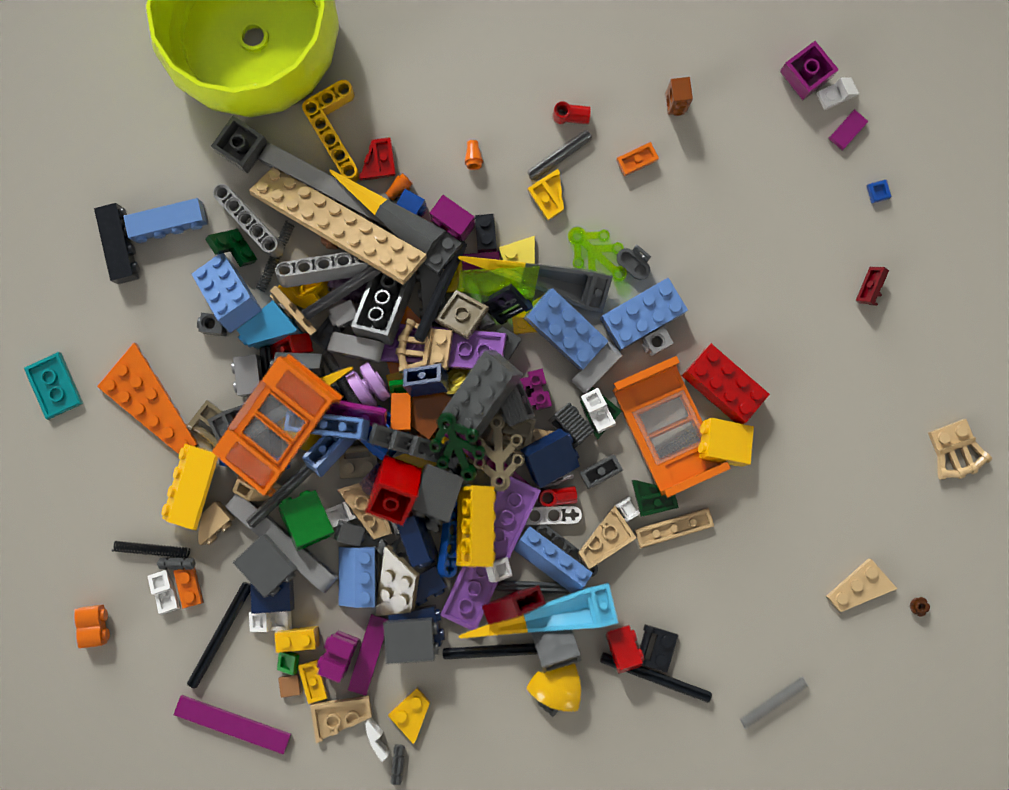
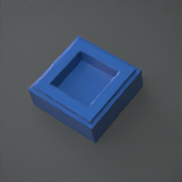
[866,180,892,204]

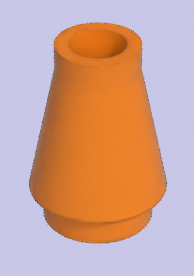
[465,140,483,170]
[386,173,413,201]

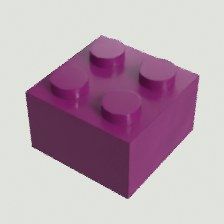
[780,41,839,100]
[430,195,476,241]

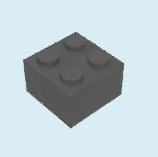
[211,116,268,174]

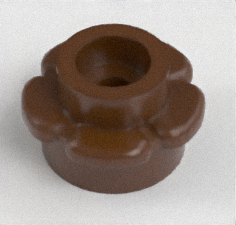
[910,597,930,617]

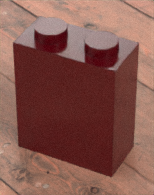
[482,585,546,625]

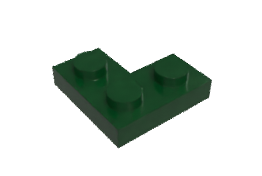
[205,228,258,267]

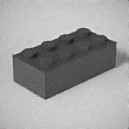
[351,273,417,346]
[442,350,524,437]

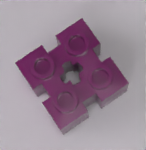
[520,368,552,411]
[316,630,360,683]

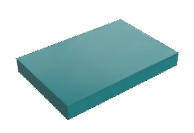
[24,352,83,420]

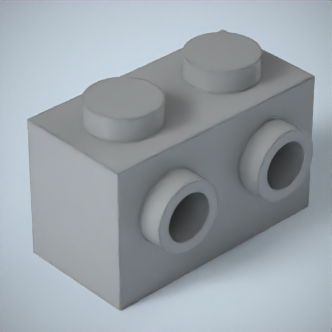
[231,354,263,397]

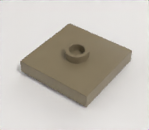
[435,290,489,340]

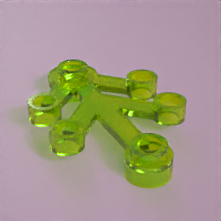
[568,227,627,282]

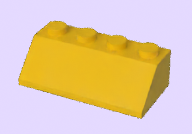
[162,444,218,530]
[456,486,496,567]

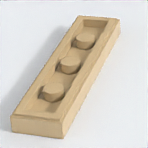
[634,508,715,548]

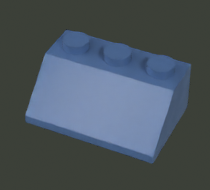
[339,546,378,608]

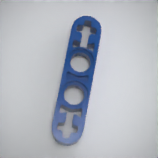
[437,502,457,578]

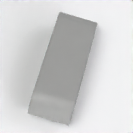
[327,332,385,363]
[571,341,623,394]

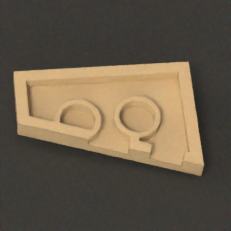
[270,285,316,335]

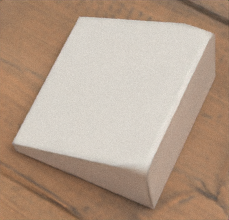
[486,557,513,582]

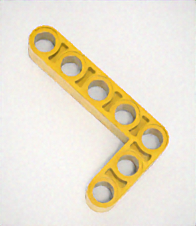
[302,80,359,182]

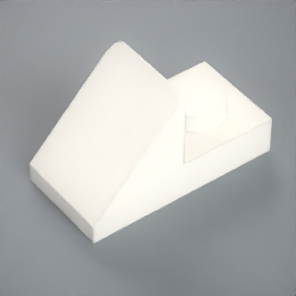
[817,77,859,110]

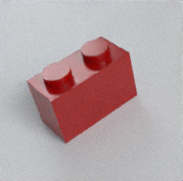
[606,625,644,674]

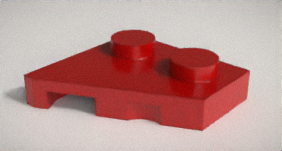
[359,137,396,181]

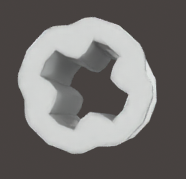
[615,496,640,522]

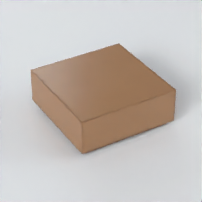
[278,674,301,698]

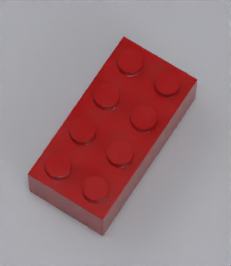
[681,343,770,424]

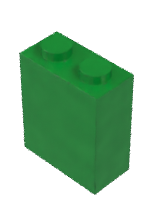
[278,490,334,551]

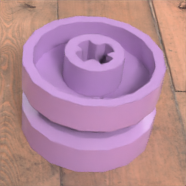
[345,361,391,407]

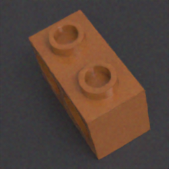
[665,77,693,116]

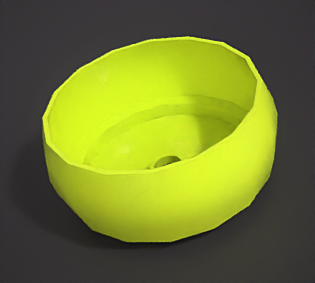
[146,0,339,117]

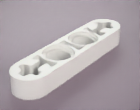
[525,506,582,525]

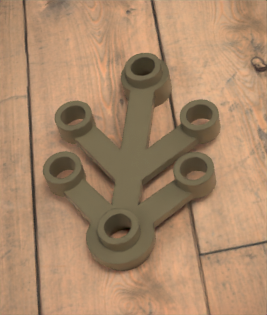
[473,415,525,491]

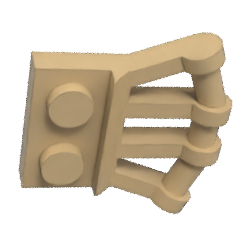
[395,318,453,373]
[928,419,992,480]

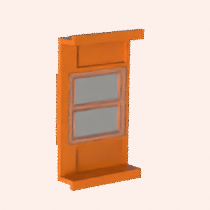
[212,354,343,497]
[612,356,731,498]

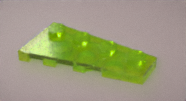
[457,266,540,304]

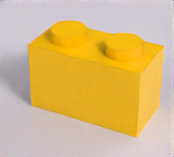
[275,626,320,653]

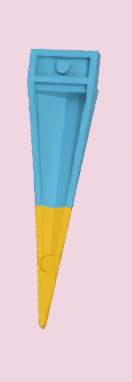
[459,583,618,638]

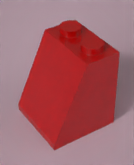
[365,455,422,526]

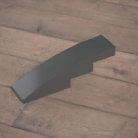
[368,423,446,464]

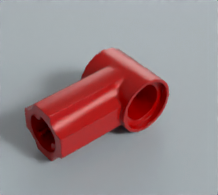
[552,101,591,124]
[538,486,577,507]

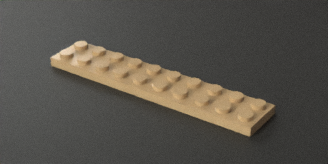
[249,167,427,285]

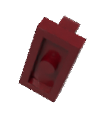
[855,267,889,306]

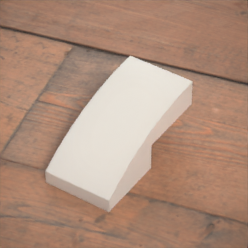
[581,388,616,434]
[325,502,357,528]
[148,570,180,615]
[249,611,292,632]
[365,717,390,762]

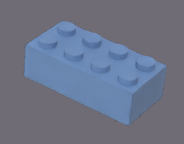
[192,253,262,333]
[600,277,688,351]
[523,288,608,370]

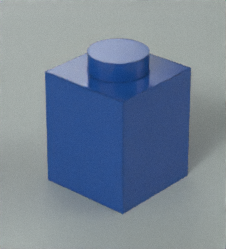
[396,189,427,217]

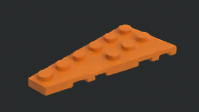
[97,343,198,454]

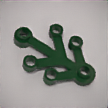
[429,412,486,481]

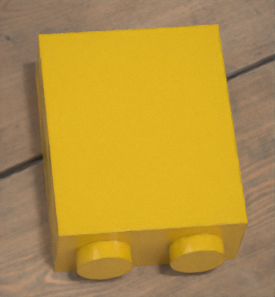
[698,418,754,467]

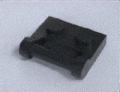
[481,284,533,325]
[639,624,678,673]

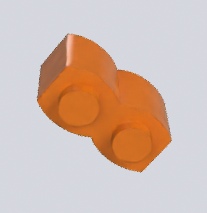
[74,605,110,648]

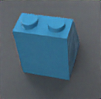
[237,300,304,349]

